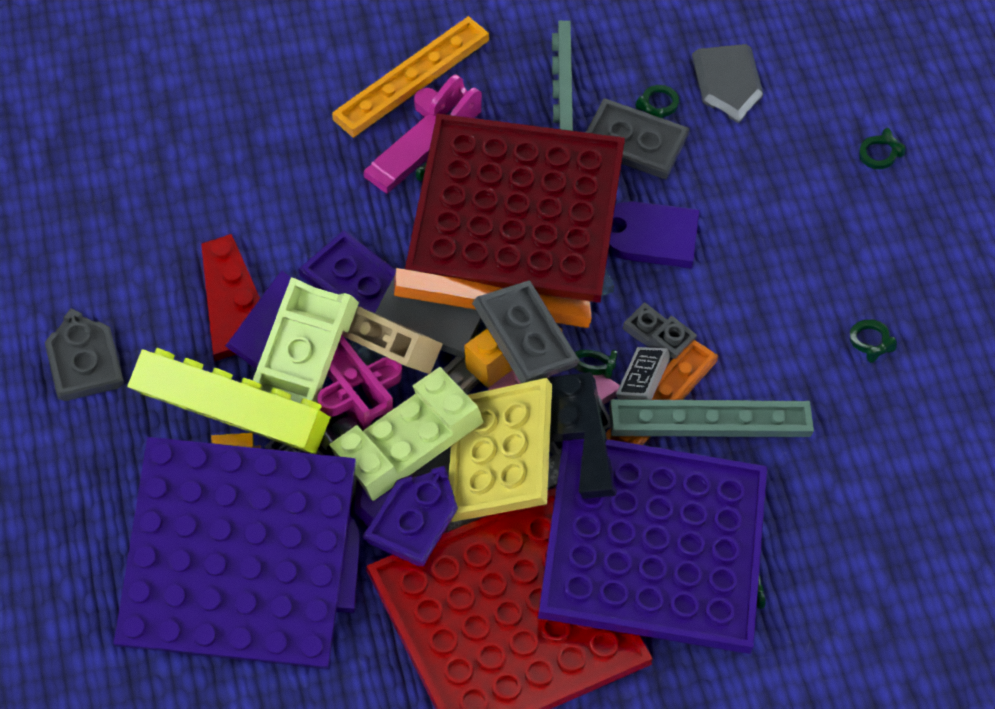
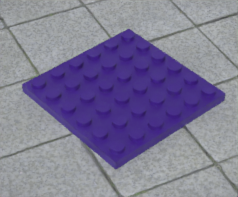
[114,437,356,669]
[538,439,767,654]

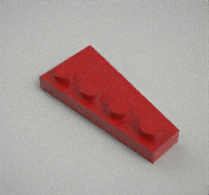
[201,234,260,362]

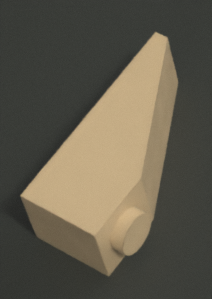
[342,306,443,374]

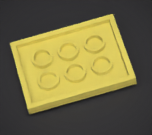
[449,378,552,522]

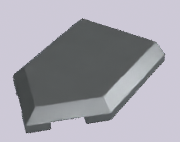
[692,44,763,124]
[44,308,124,401]

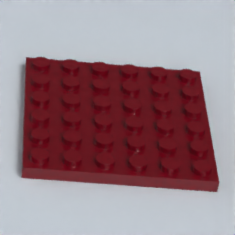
[405,113,625,303]

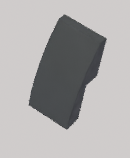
[622,302,697,359]

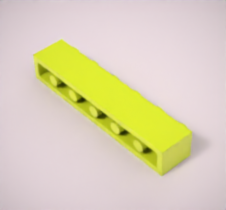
[127,348,330,454]

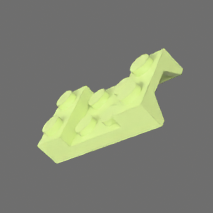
[253,277,359,403]
[329,367,484,501]

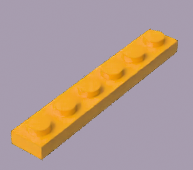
[332,16,489,138]

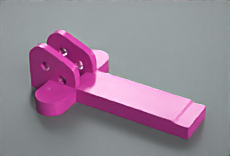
[364,75,482,194]
[317,335,402,430]

